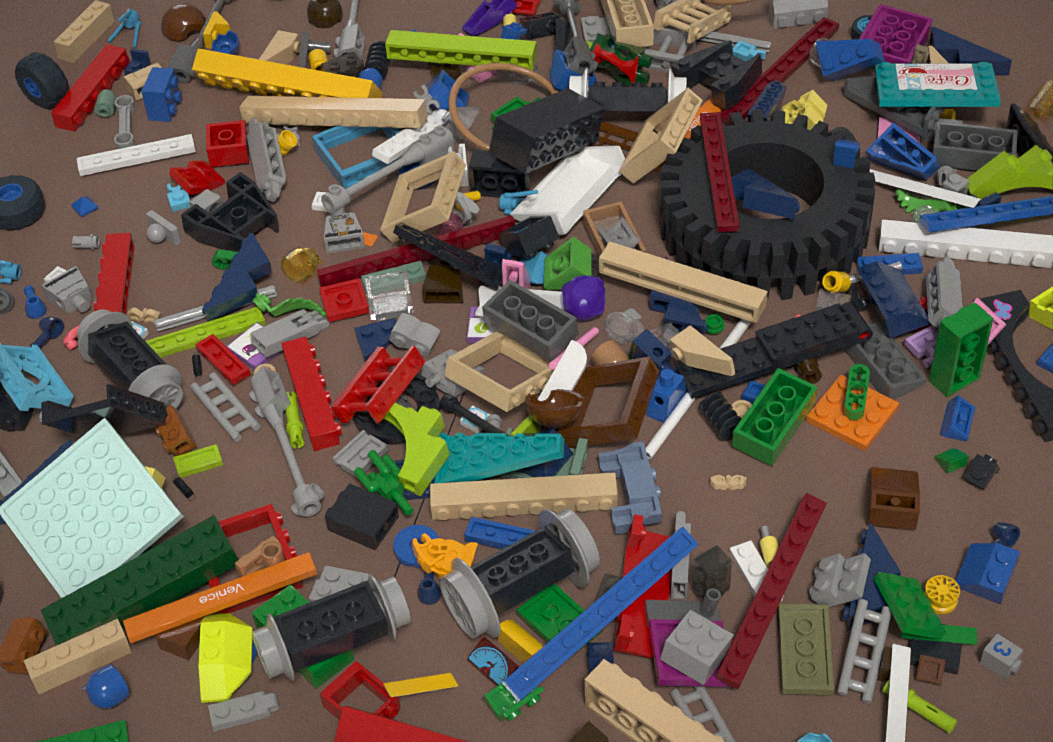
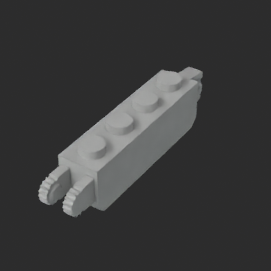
[247,118,286,202]
[926,257,963,328]

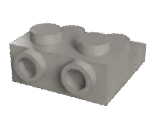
[810,553,871,607]
[309,566,370,603]

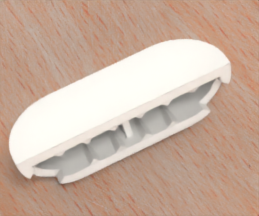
[538,340,587,401]

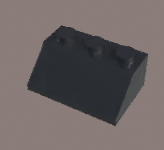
[1006,103,1053,163]

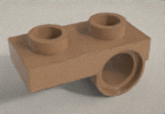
[235,536,285,578]

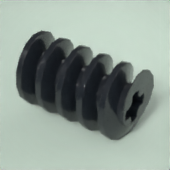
[364,41,390,80]
[699,392,742,441]

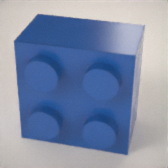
[141,67,182,122]

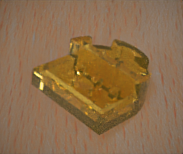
[1028,79,1053,118]

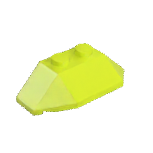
[198,613,253,703]

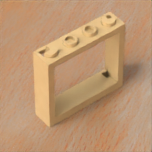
[619,88,703,183]
[380,151,466,243]
[445,331,554,412]

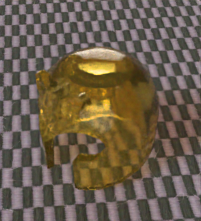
[281,247,323,284]

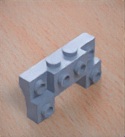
[598,441,662,535]

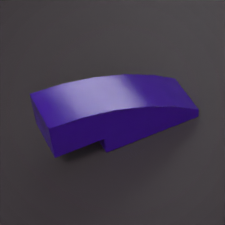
[462,0,518,36]

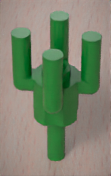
[353,450,414,516]

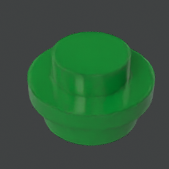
[705,314,725,334]

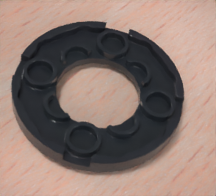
[353,371,440,444]

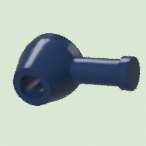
[30,317,64,350]
[992,522,1020,548]
[417,571,441,605]

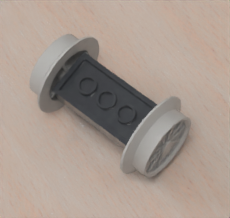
[440,509,600,639]

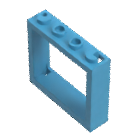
[312,126,404,189]

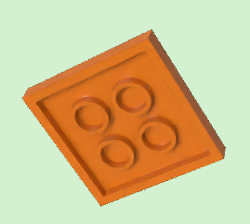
[806,374,900,451]

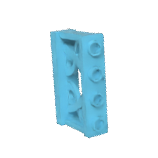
[0,343,73,411]

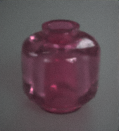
[437,213,464,236]

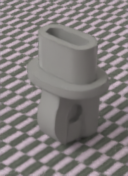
[937,166,957,187]

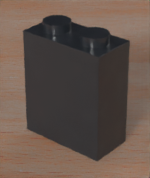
[325,483,399,551]

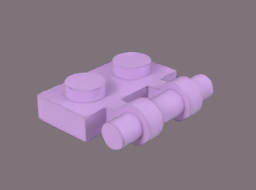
[904,325,939,368]

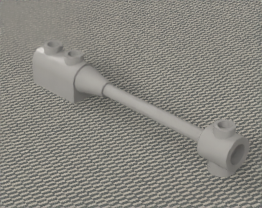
[334,0,366,64]
[321,126,454,216]
[249,366,324,517]

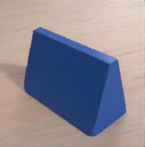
[940,395,975,442]

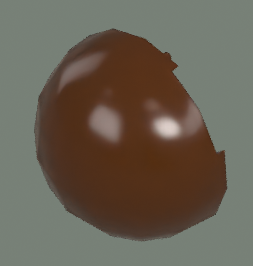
[161,3,206,42]
[525,389,583,428]

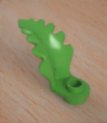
[896,189,966,217]
[253,292,326,317]

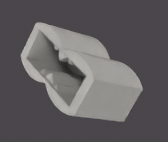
[389,313,441,358]

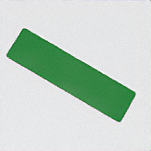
[901,625,978,645]

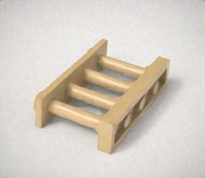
[653,0,732,43]

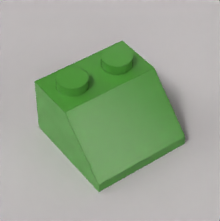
[544,237,591,290]

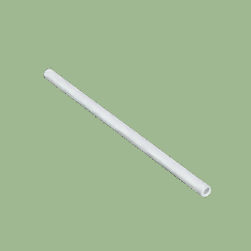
[645,318,752,459]

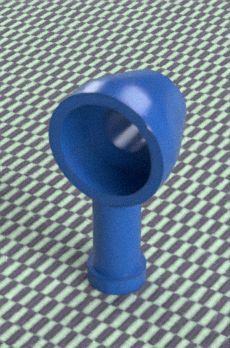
[23,286,47,319]

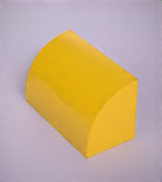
[498,619,544,663]

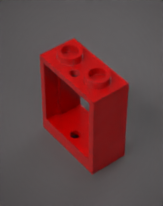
[320,661,401,721]

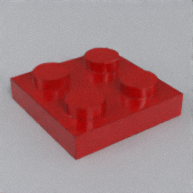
[319,278,370,322]

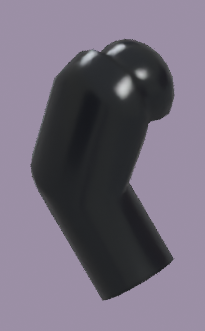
[847,286,870,311]

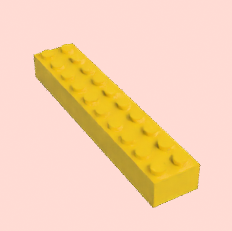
[192,49,383,98]

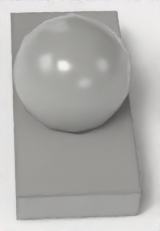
[146,210,181,246]

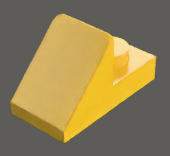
[203,11,230,49]

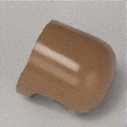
[590,339,629,365]

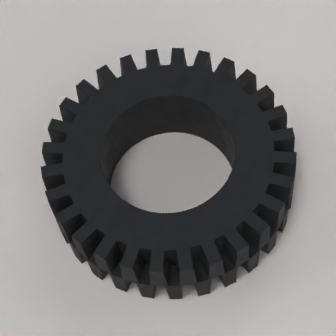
[660,110,876,301]

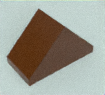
[155,617,203,661]

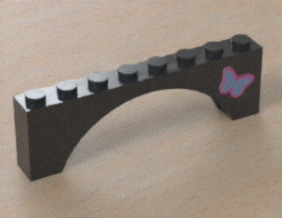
[972,290,1053,442]

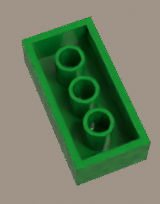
[929,302,994,398]
[732,368,818,466]
[252,584,355,689]

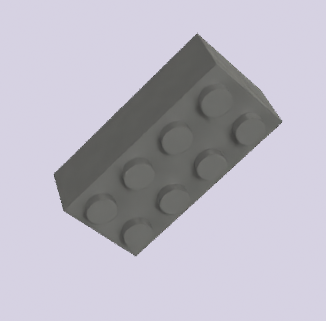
[932,121,1017,171]
[482,280,579,362]

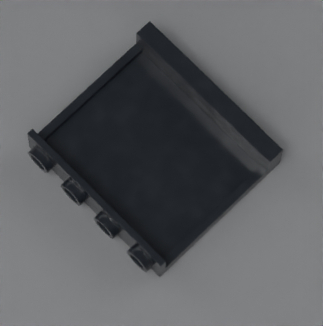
[41,384,166,436]

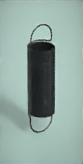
[192,351,202,379]
[172,474,195,501]

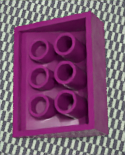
[859,4,933,64]

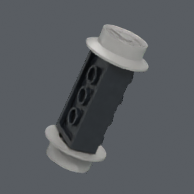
[77,310,183,409]
[252,574,411,681]

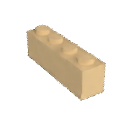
[54,0,115,63]
[23,619,132,695]

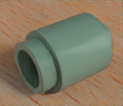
[94,90,116,117]

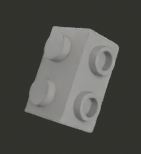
[598,217,640,249]

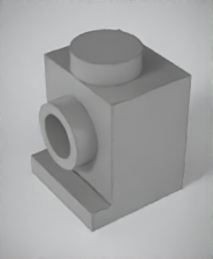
[941,173,969,195]

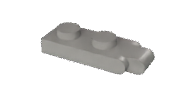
[208,691,279,732]

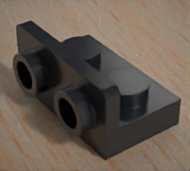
[519,11,560,40]

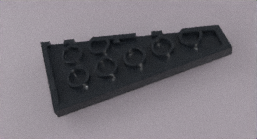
[393,222,503,290]

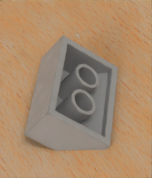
[768,0,828,29]

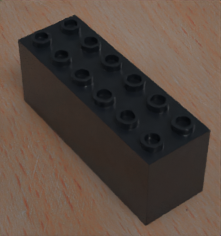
[489,88,605,174]

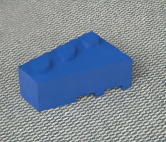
[816,39,884,81]
[866,122,940,181]

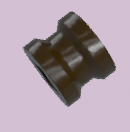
[796,358,822,384]

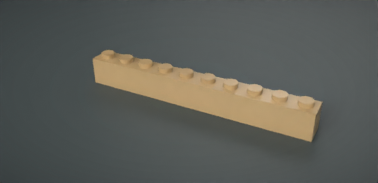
[239,96,428,128]

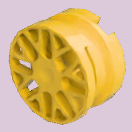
[924,575,960,615]

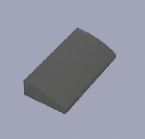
[843,322,928,399]

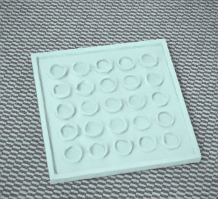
[0,418,184,598]

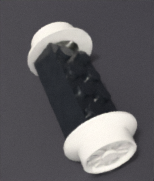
[569,68,686,111]

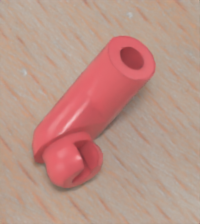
[63,325,79,350]

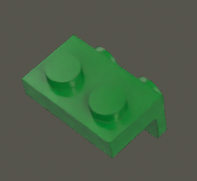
[483,683,544,722]

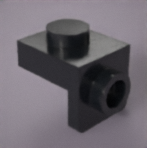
[963,454,1000,490]

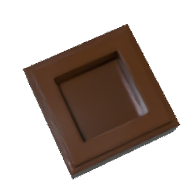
[916,654,946,685]

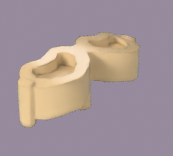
[127,307,161,323]
[710,475,747,490]

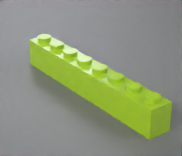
[385,30,537,70]

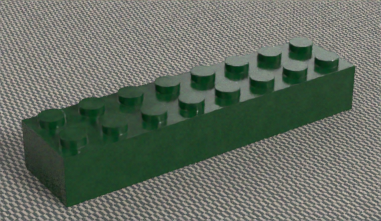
[41,515,239,646]

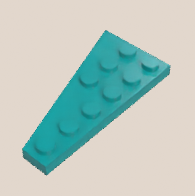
[434,433,564,484]

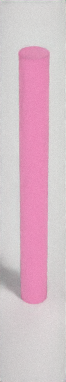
[549,327,599,370]

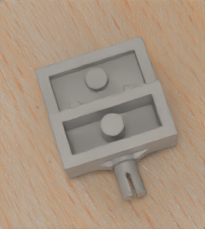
[421,349,484,397]

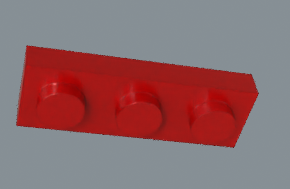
[195,334,251,385]

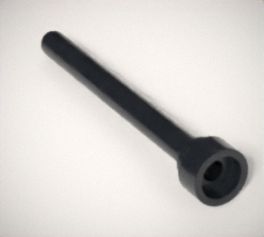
[439,393,510,436]

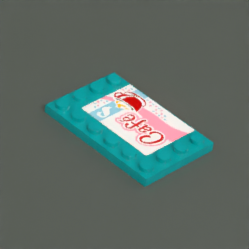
[875,62,1001,107]

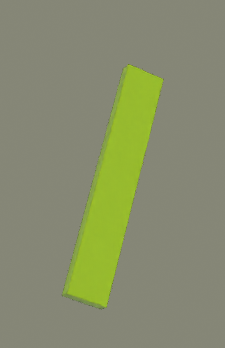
[146,306,266,358]

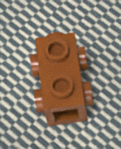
[154,405,197,456]
[0,617,47,674]

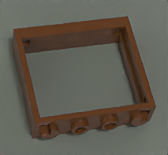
[557,356,660,448]

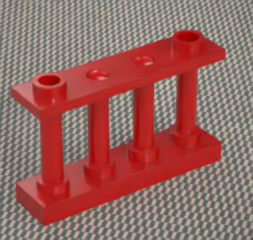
[331,346,425,423]

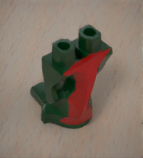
[590,33,653,86]

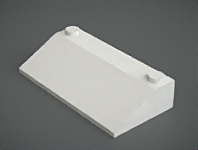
[510,146,625,235]

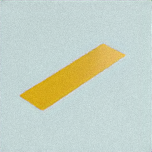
[383,673,458,697]

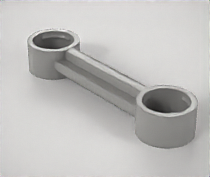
[114,95,136,149]

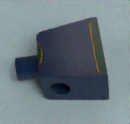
[628,329,677,377]

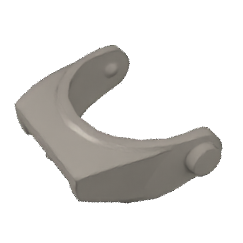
[449,192,480,225]

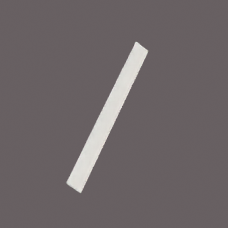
[870,169,980,208]
[886,644,911,742]

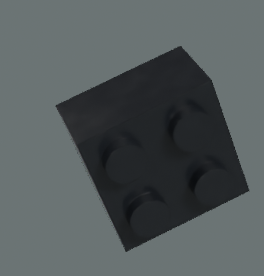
[498,215,560,258]

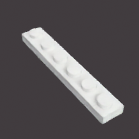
[372,109,453,164]
[77,134,196,176]

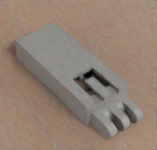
[251,309,330,357]
[671,511,691,600]

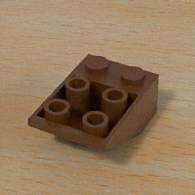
[868,467,920,530]

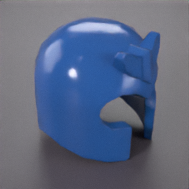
[82,663,129,709]

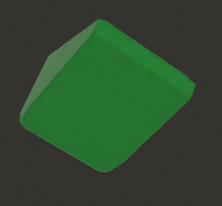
[934,448,969,474]

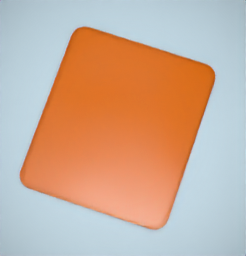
[363,232,378,246]

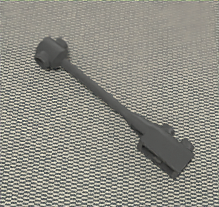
[167,0,231,83]
[553,0,598,75]

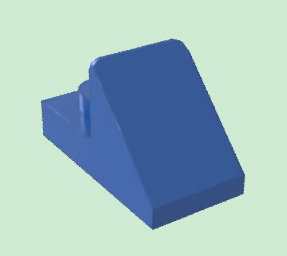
[833,139,860,168]

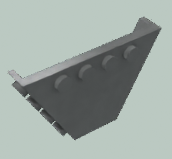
[844,76,945,138]

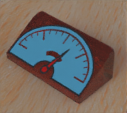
[467,637,519,686]

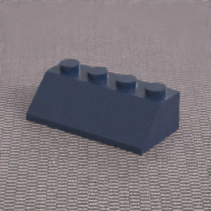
[857,261,931,338]

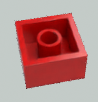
[206,120,249,167]

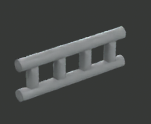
[190,372,261,442]
[837,599,892,704]
[670,686,736,742]

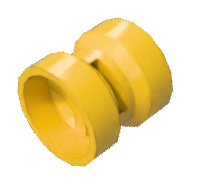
[277,130,297,156]

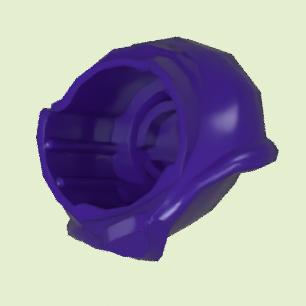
[560,275,605,322]

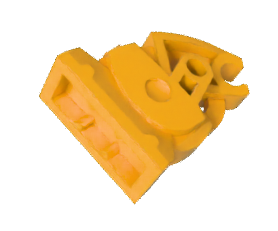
[411,533,478,579]

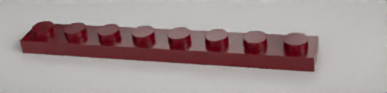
[699,112,739,232]

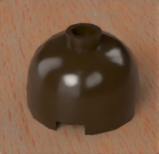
[307,0,343,29]

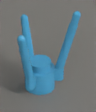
[108,9,142,48]
[499,190,539,215]
[0,260,22,284]

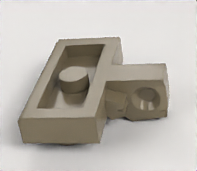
[911,44,929,64]

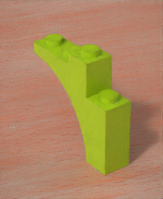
[967,145,1053,200]
[383,402,450,496]

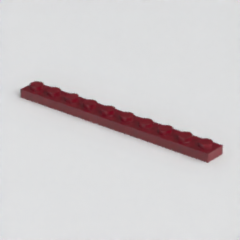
[720,17,839,124]
[316,215,515,287]
[715,493,827,690]

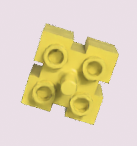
[782,90,827,130]

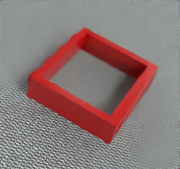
[208,504,303,614]

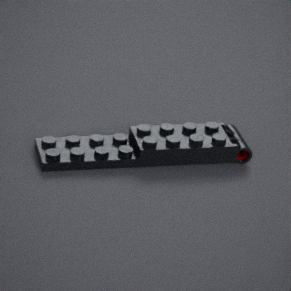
[674,302,873,399]

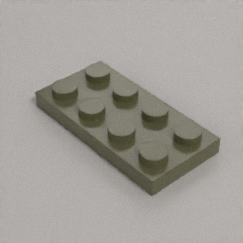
[778,604,834,695]

